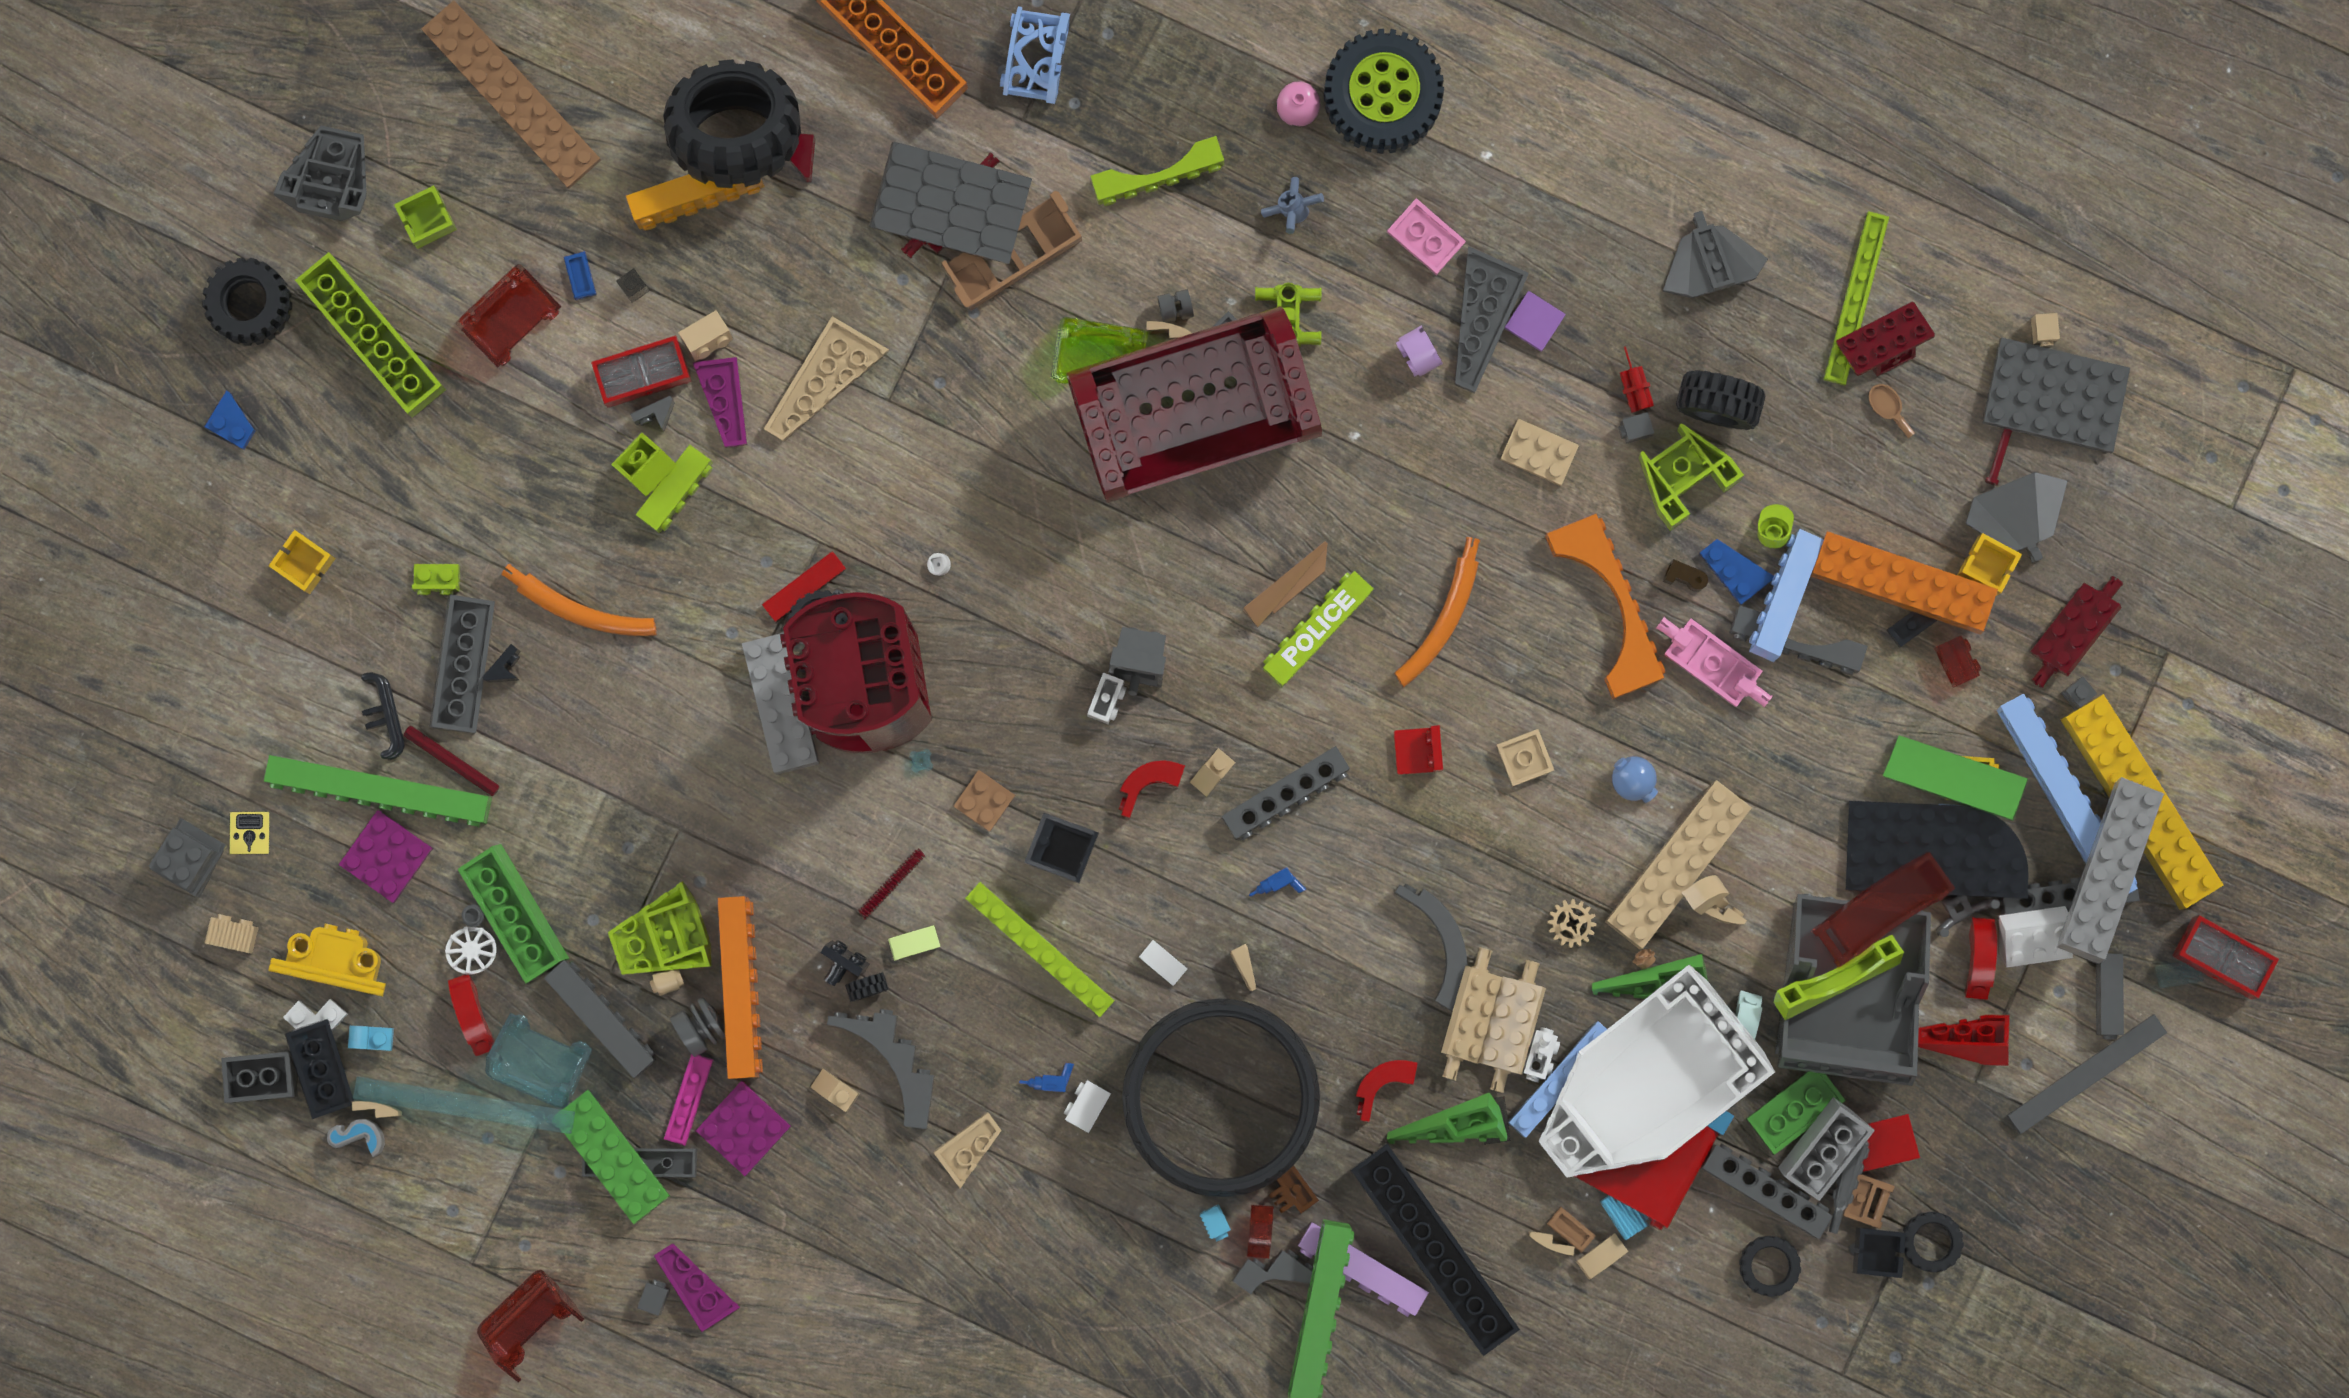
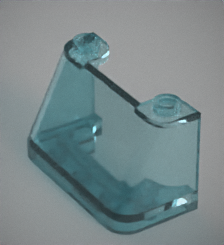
[485,1013,592,1109]

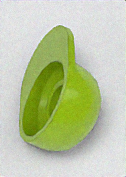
[1757,504,1794,549]

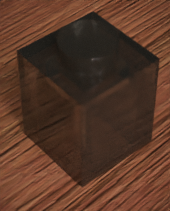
[616,268,650,303]

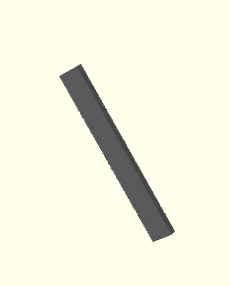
[2007,1014,2167,1134]

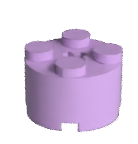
[1396,325,1443,377]

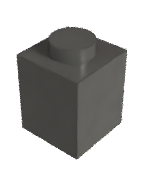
[1618,412,1654,444]
[2061,677,2097,710]
[637,1279,670,1316]

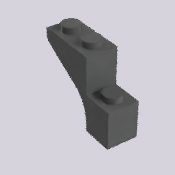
[1232,1249,1313,1294]

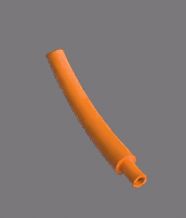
[1394,537,1480,688]
[501,564,657,636]

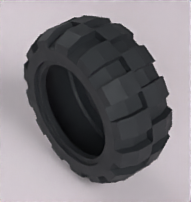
[663,59,801,188]

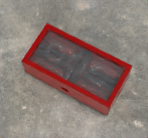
[591,335,692,408]
[2172,915,2279,1000]

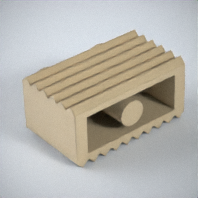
[205,914,258,954]

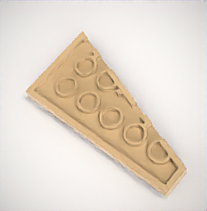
[764,316,889,441]

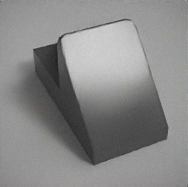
[630,395,675,431]

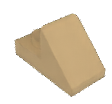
[1190,748,1236,797]

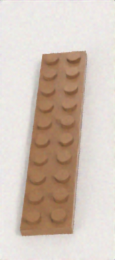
[421,0,601,189]

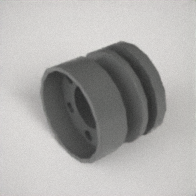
[670,997,726,1057]

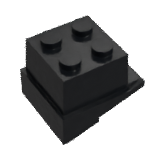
[1024,813,1099,884]

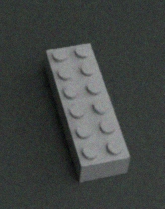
[742,633,820,775]

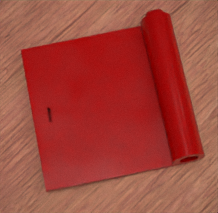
[1574,1126,1719,1231]

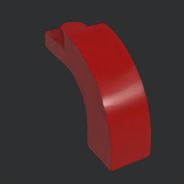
[1119,760,1185,819]
[1964,917,1997,1000]
[448,974,497,1056]
[1355,1060,1418,1122]

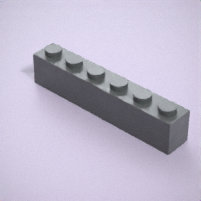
[544,960,656,1078]

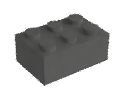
[221,1052,298,1103]

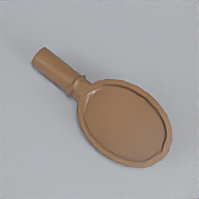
[1869,384,1915,439]

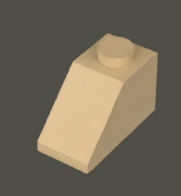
[811,1069,860,1112]

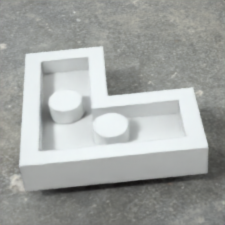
[283,999,348,1031]

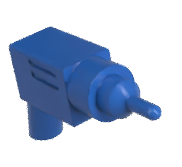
[1249,867,1306,897]
[1019,1063,1074,1092]

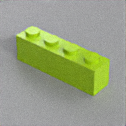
[636,444,713,533]

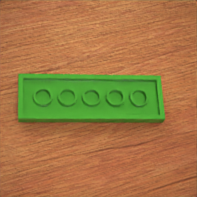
[553,1090,671,1225]

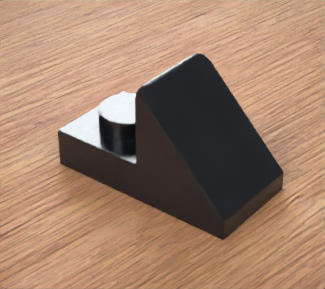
[482,644,521,683]

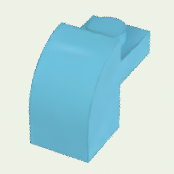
[348,1025,394,1051]

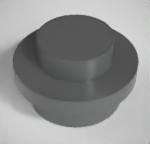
[462,904,484,927]

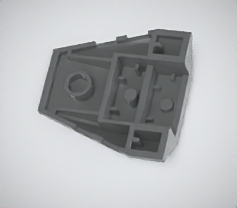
[274,126,367,221]

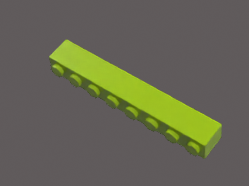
[965,882,1115,1018]

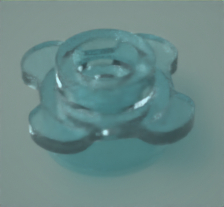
[909,749,933,773]

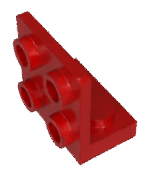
[1394,725,1443,775]

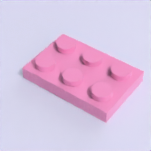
[1387,198,1466,276]

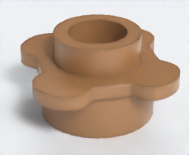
[1633,949,1656,969]

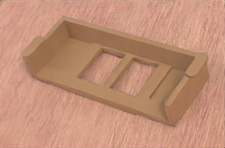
[941,191,1082,311]

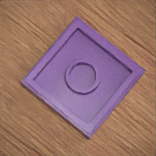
[1504,291,1566,352]

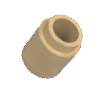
[650,969,684,996]

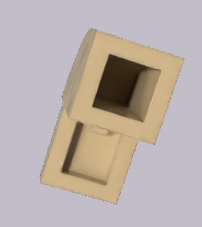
[1682,875,1730,915]

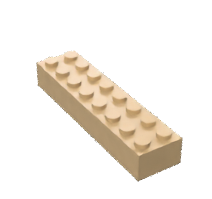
[1605,780,1752,949]

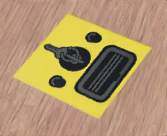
[230,812,269,854]

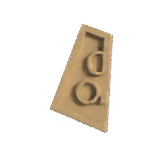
[933,1112,1001,1188]

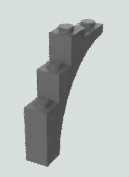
[827,1009,935,1129]

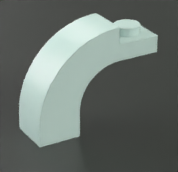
[1735,990,1762,1040]

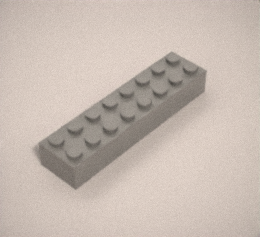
[2057,777,2164,964]

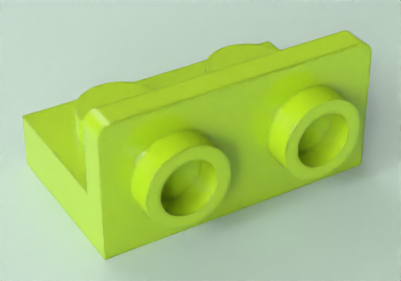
[411,564,460,595]

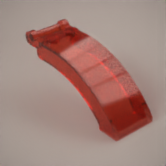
[1812,852,1955,967]

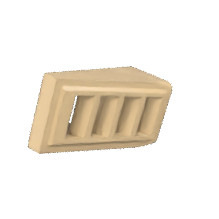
[1230,944,1256,992]

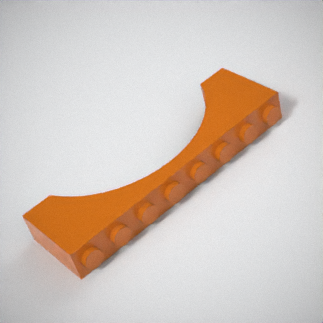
[1545,514,1666,700]

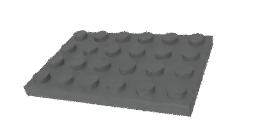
[1982,337,2130,454]

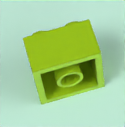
[611,433,677,496]

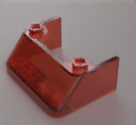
[477,1270,584,1383]

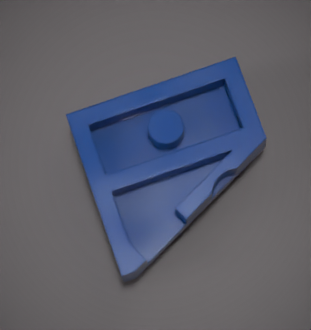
[205,390,255,450]

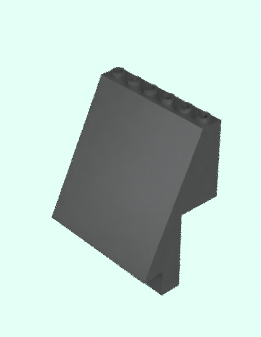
[1775,894,1931,1086]

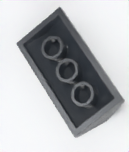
[285,1019,354,1119]

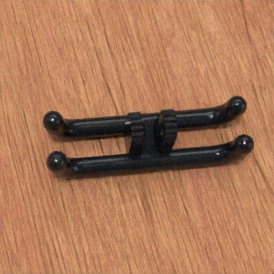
[361,672,405,760]

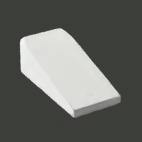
[1139,940,1187,986]

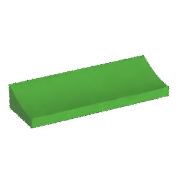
[1883,735,2028,821]
[458,844,569,984]

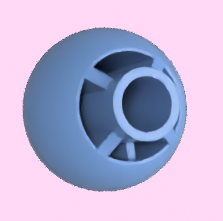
[1612,756,1658,803]

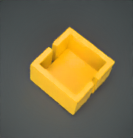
[269,530,336,594]
[1957,533,2022,596]

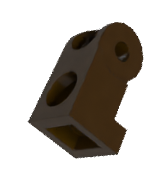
[1663,559,1708,592]

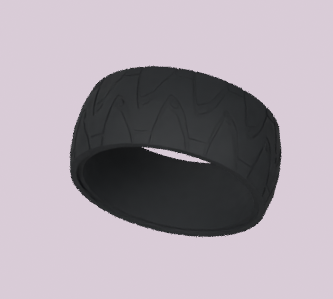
[1122,998,1320,1197]

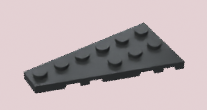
[1455,246,1529,394]

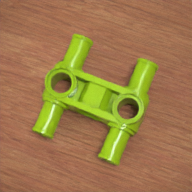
[1255,282,1322,347]

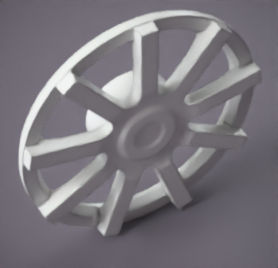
[445,926,496,975]

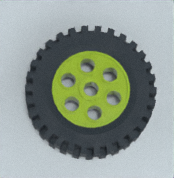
[1324,29,1444,154]

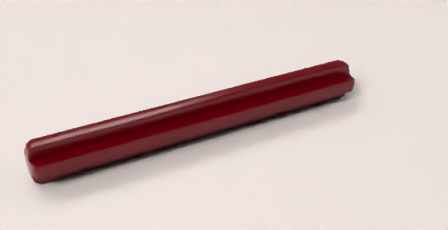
[403,726,500,796]

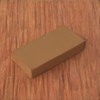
[1546,1207,1596,1253]

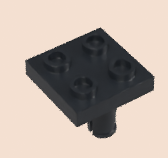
[820,940,870,986]

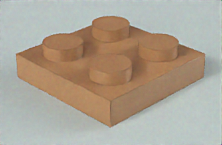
[953,770,1016,832]

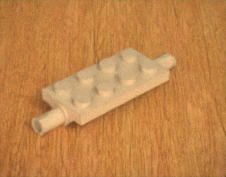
[1441,947,1502,1081]
[1478,960,1546,1093]

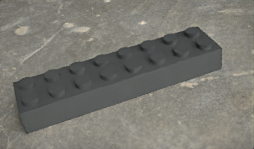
[582,1148,697,1178]

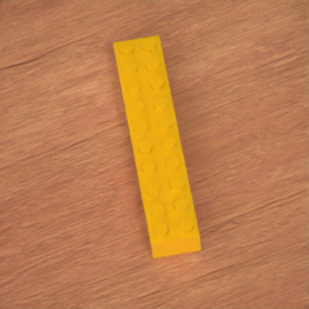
[2060,694,2224,910]

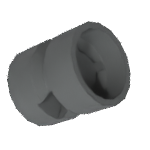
[1157,289,1194,323]

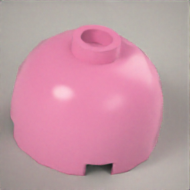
[1277,81,1320,127]

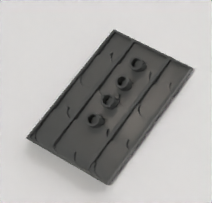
[869,142,1032,264]

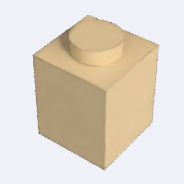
[2031,313,2060,347]

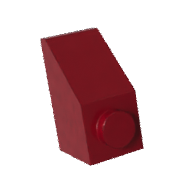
[790,133,816,183]

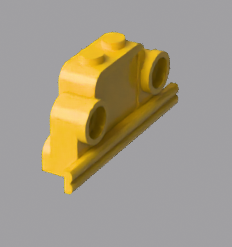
[269,923,386,997]

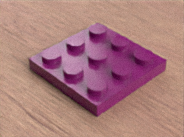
[339,810,434,903]
[696,1081,791,1176]

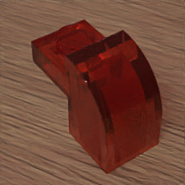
[1247,1205,1274,1259]

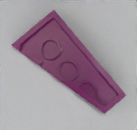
[693,357,748,448]
[654,1243,740,1332]

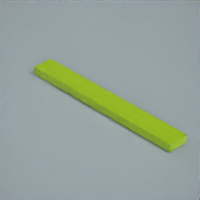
[1823,211,1889,386]

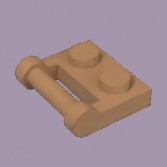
[1843,1174,1895,1229]

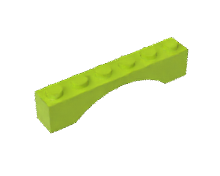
[1090,136,1224,206]
[1773,935,1904,1020]

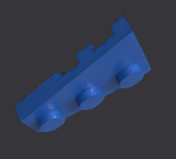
[1699,539,1774,605]

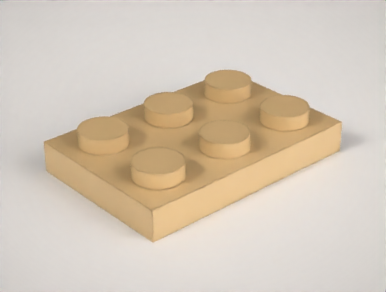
[1500,419,1579,486]

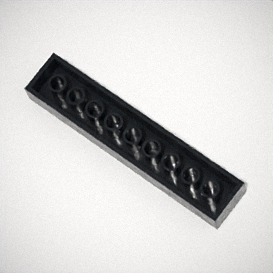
[1350,1143,1520,1356]

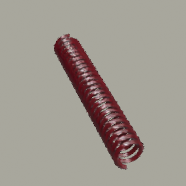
[858,848,925,920]

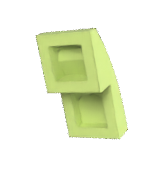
[888,925,940,961]

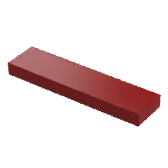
[762,551,846,623]

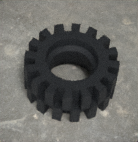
[845,972,889,1002]

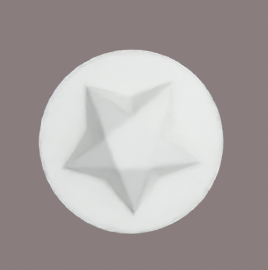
[927,553,951,576]

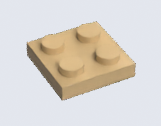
[1496,729,1554,787]

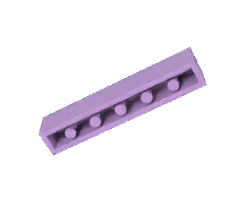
[1298,1222,1429,1317]

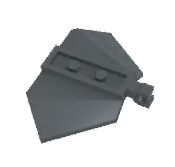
[1663,211,1768,298]
[1965,472,2068,563]

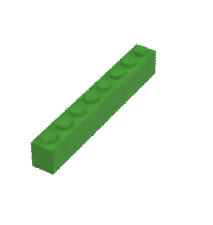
[1288,1219,1354,1398]

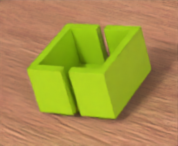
[394,185,457,249]

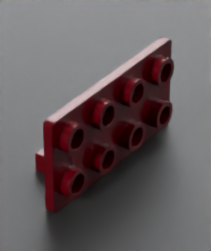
[1836,302,1935,377]

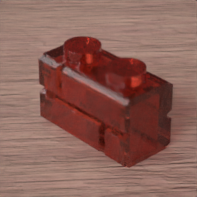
[1934,636,1981,688]

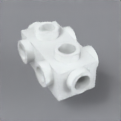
[1522,1027,1560,1083]

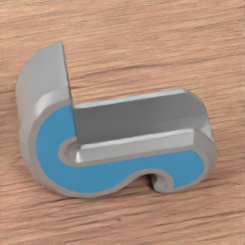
[327,1119,385,1157]

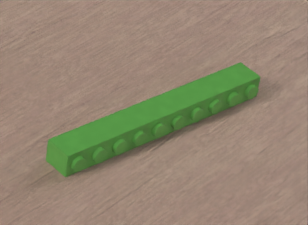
[264,755,492,827]

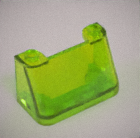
[1051,317,1148,384]

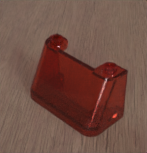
[456,264,562,368]

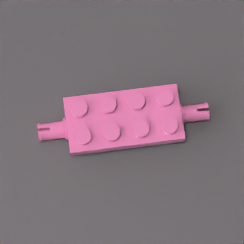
[1656,617,1772,707]

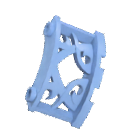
[1000,7,1070,104]

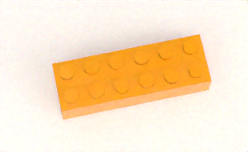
[626,174,764,230]

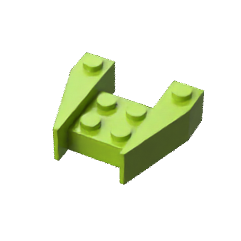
[1639,423,1744,531]

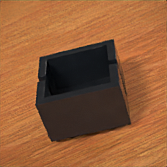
[1852,1227,1906,1278]

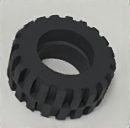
[202,258,292,346]
[1676,370,1766,430]

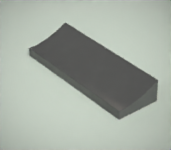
[429,595,495,734]

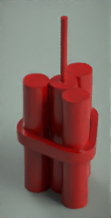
[1619,346,1654,413]

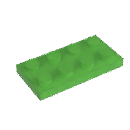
[1746,1071,1846,1155]

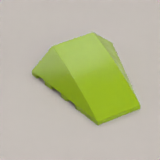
[608,881,712,975]

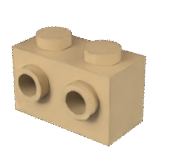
[678,310,733,362]

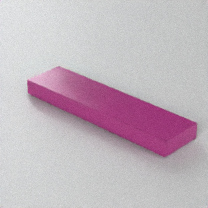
[664,1054,714,1146]

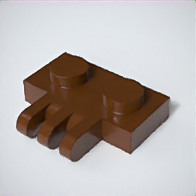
[1268,1165,1319,1214]

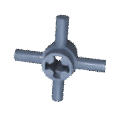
[1261,177,1324,234]

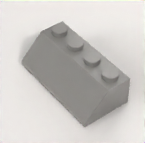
[1778,1097,1875,1201]

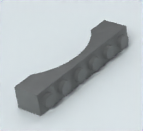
[1729,606,1868,675]

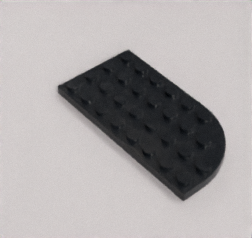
[1845,801,2029,899]

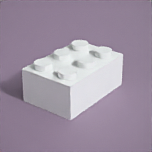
[1999,906,2073,968]

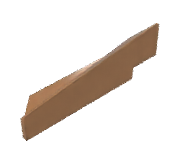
[1243,541,1328,628]

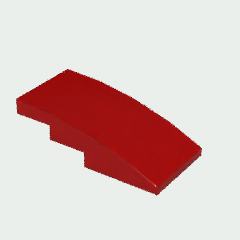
[1863,1114,1920,1172]

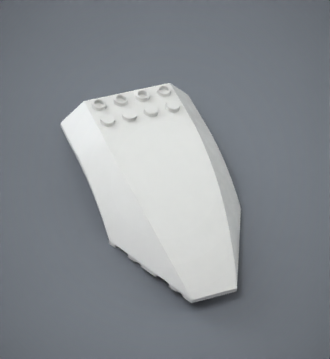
[1539,965,1775,1177]

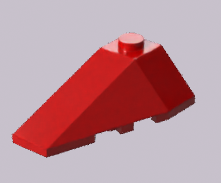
[1918,1015,2010,1066]

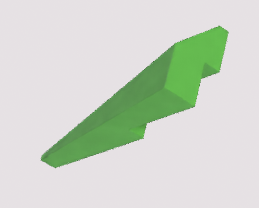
[1592,954,1708,999]
[1387,1093,1507,1144]

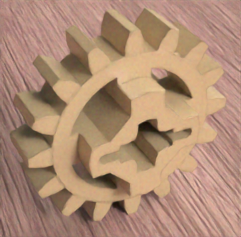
[1547,899,1596,948]

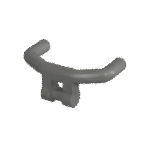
[1936,895,2000,937]

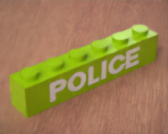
[1263,571,1374,687]

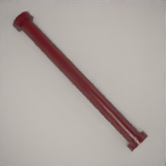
[1985,429,2012,486]

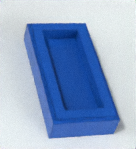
[564,251,597,300]

